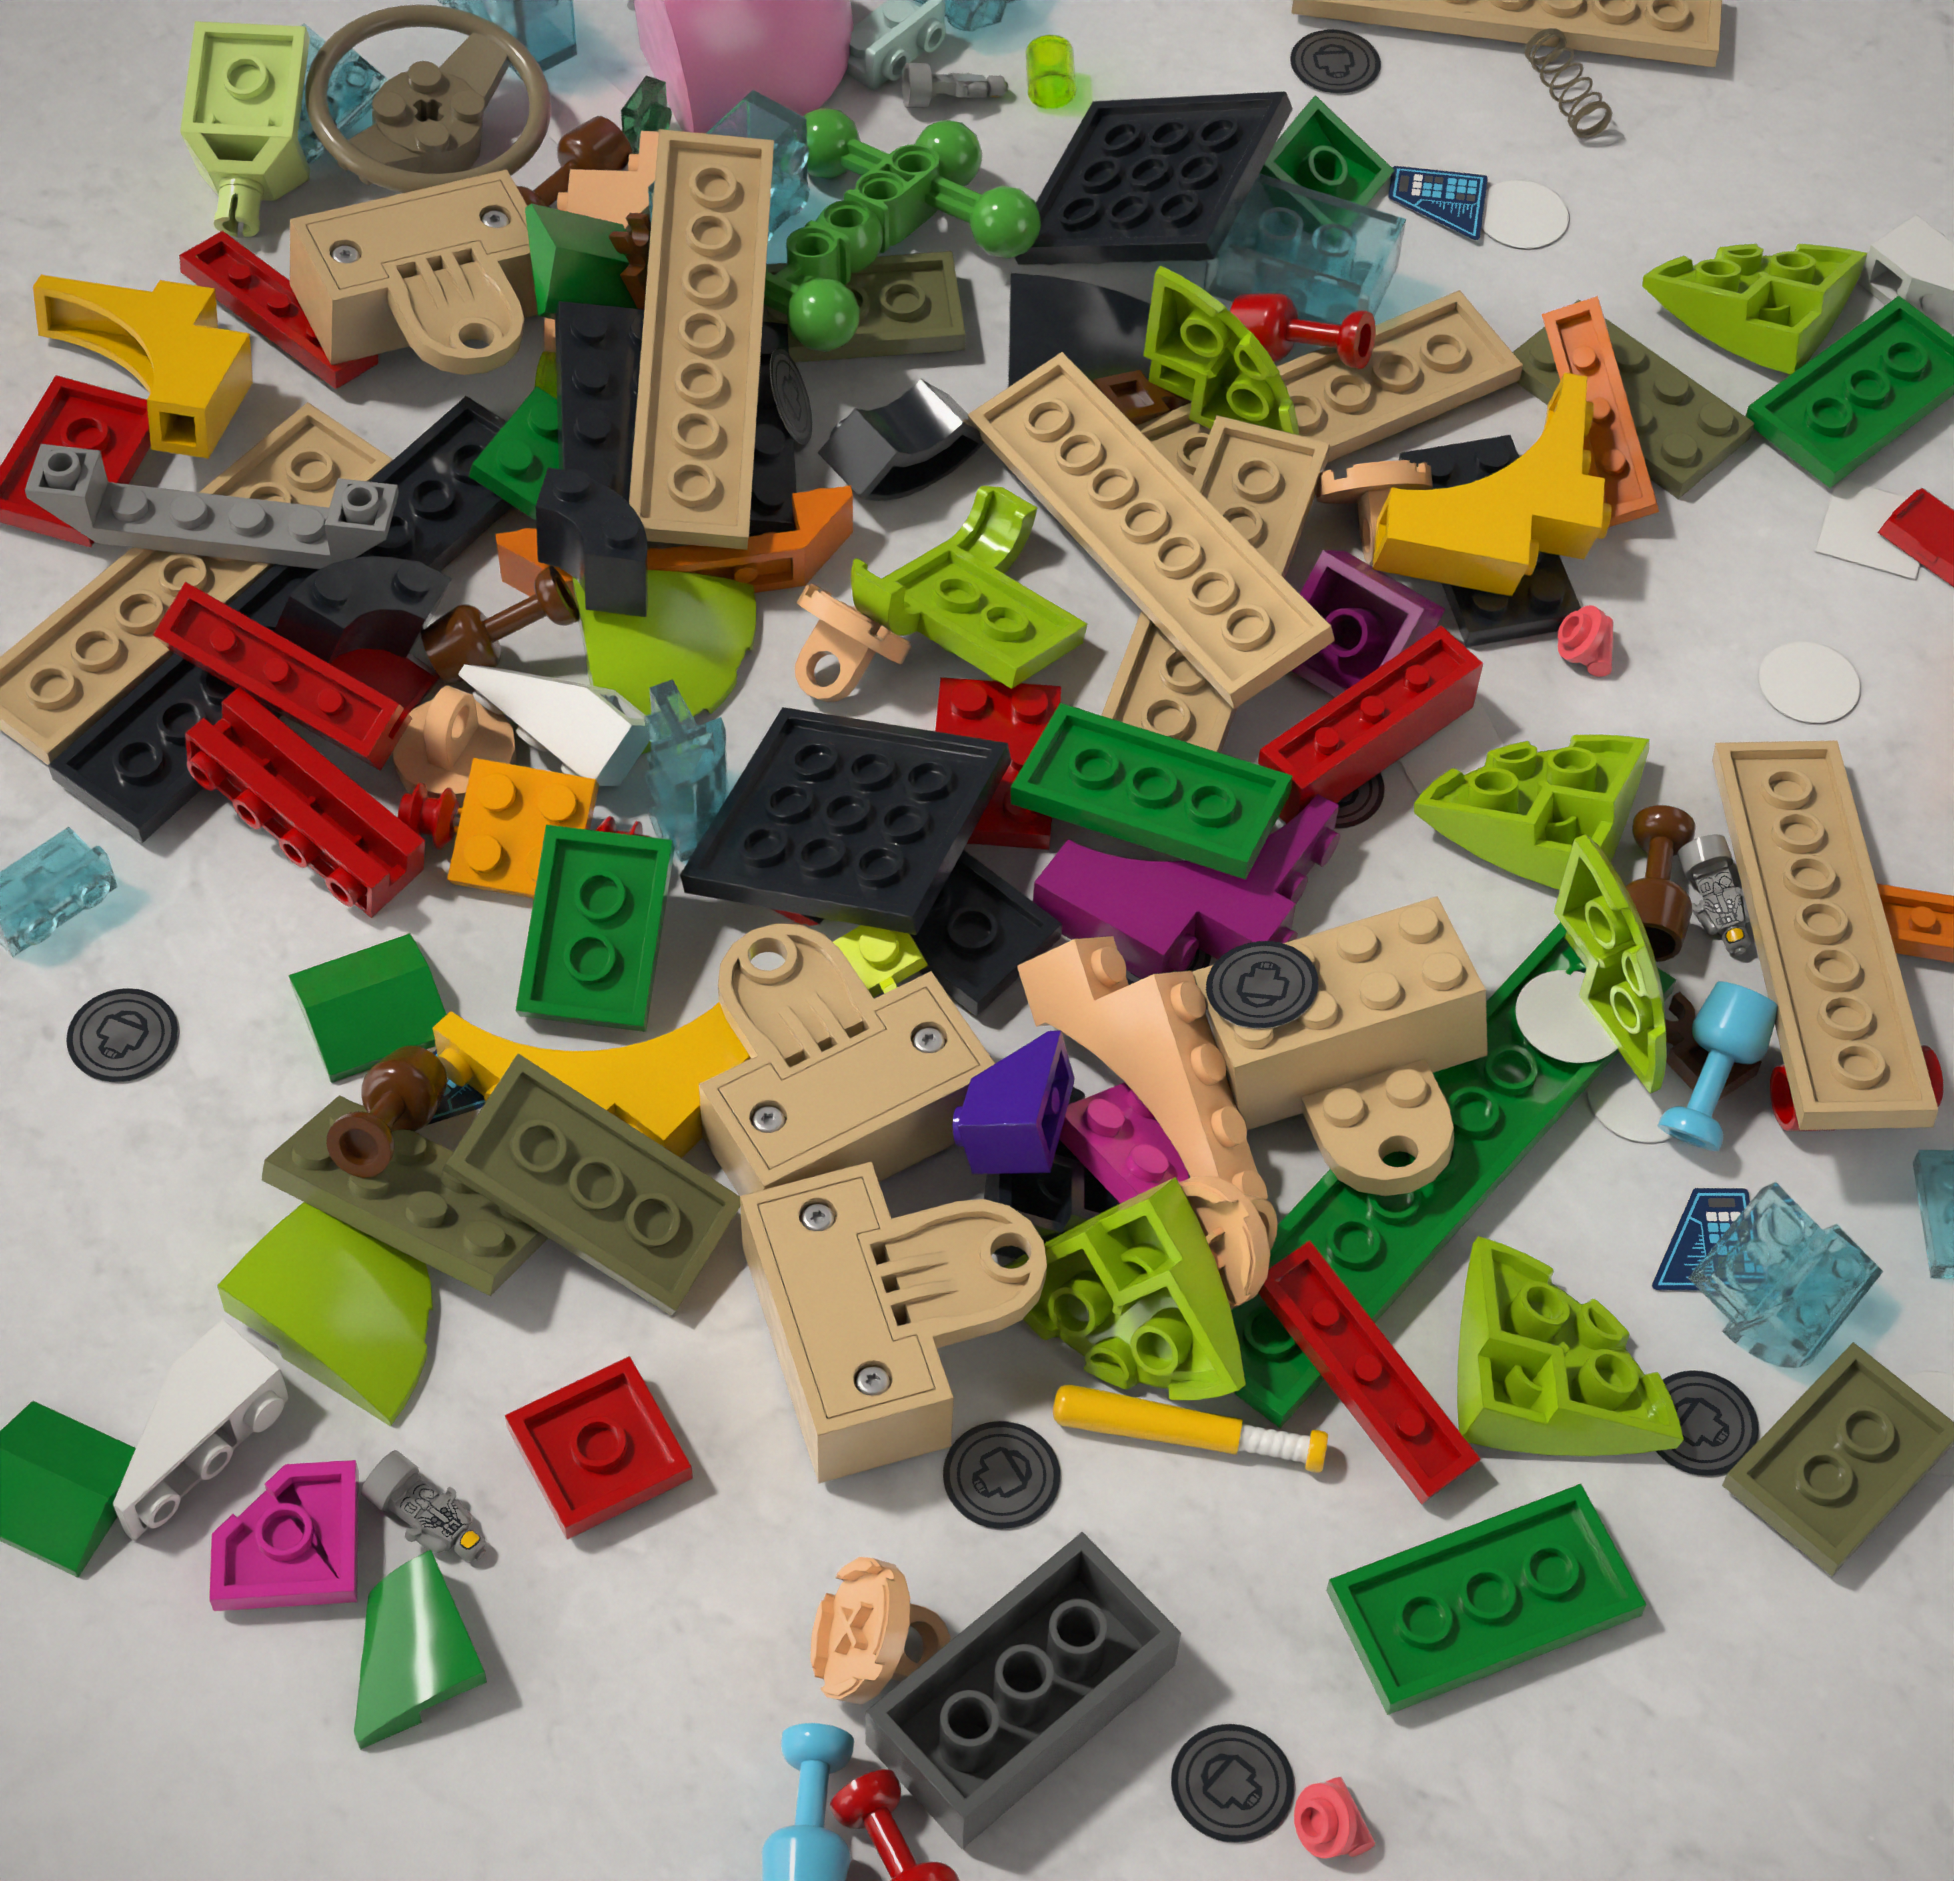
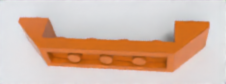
[495,485,853,600]

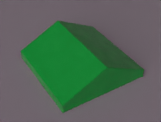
[1259,95,1395,241]
[525,204,638,319]
[288,933,447,1083]
[0,1401,136,1578]

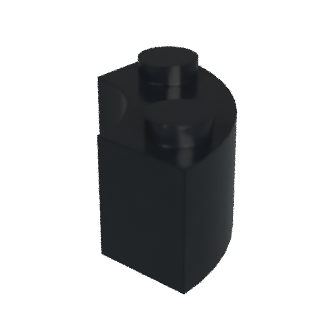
[818,379,985,501]
[536,467,648,617]
[273,556,452,664]

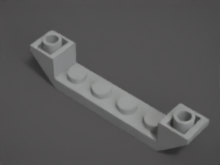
[25,444,399,569]

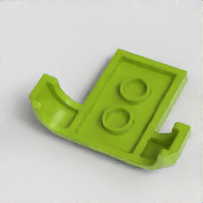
[851,486,1088,689]

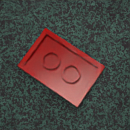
[0,375,151,548]
[935,677,1062,850]

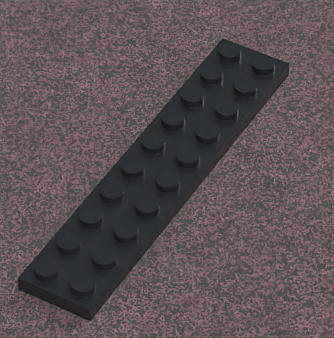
[48,396,513,843]

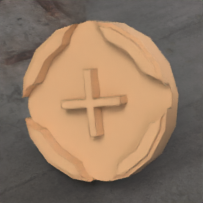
[1316,460,1432,565]
[795,583,912,702]
[393,685,517,806]
[1179,1176,1278,1309]
[810,1557,950,1705]

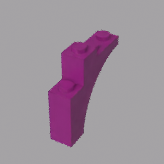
[1033,794,1340,979]

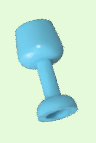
[1657,981,1778,1152]
[762,1723,854,1881]

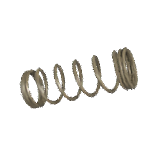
[1524,28,1613,138]

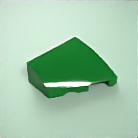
[354,1550,487,1750]

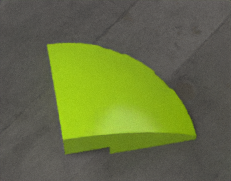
[1642,244,1867,375]
[1143,265,1299,435]
[572,570,756,755]
[1414,734,1650,890]
[1554,834,1666,1094]
[1003,1177,1246,1400]
[217,1202,433,1427]
[1457,1236,1684,1456]

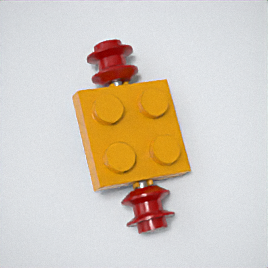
[398,758,651,899]

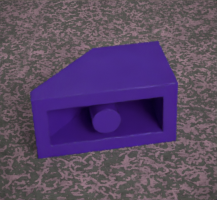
[953,1031,1075,1174]

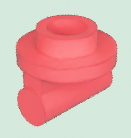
[1558,605,1613,677]
[1294,1777,1375,1858]

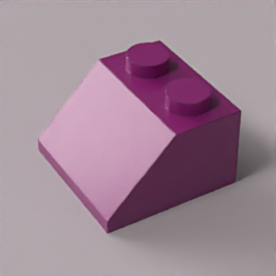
[1291,550,1445,697]

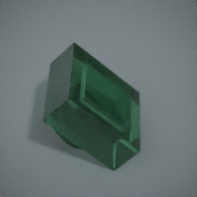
[621,75,672,154]

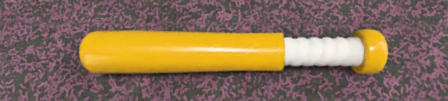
[1053,1385,1328,1472]

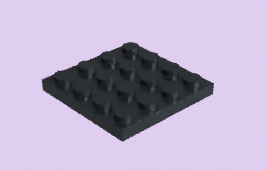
[1015,91,1293,265]
[555,301,797,533]
[680,707,1012,935]

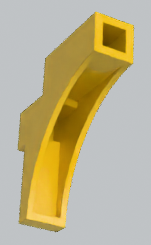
[33,275,253,459]
[1372,372,1611,596]
[433,1002,751,1159]

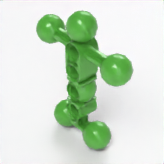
[764,107,1041,352]

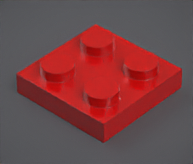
[505,1356,693,1540]

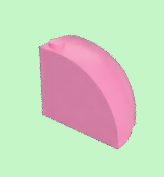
[634,0,854,140]

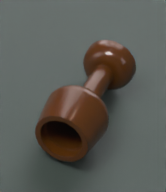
[517,116,633,207]
[421,566,580,685]
[1625,805,1696,962]
[326,1046,448,1177]

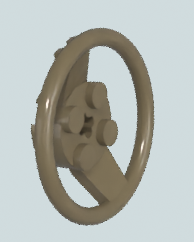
[305,5,551,193]

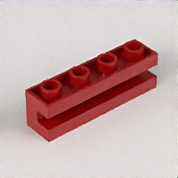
[153,581,412,771]
[1258,625,1483,824]
[185,686,425,918]

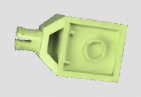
[180,21,310,237]

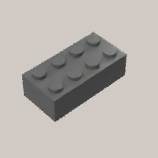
[865,1531,1181,1849]

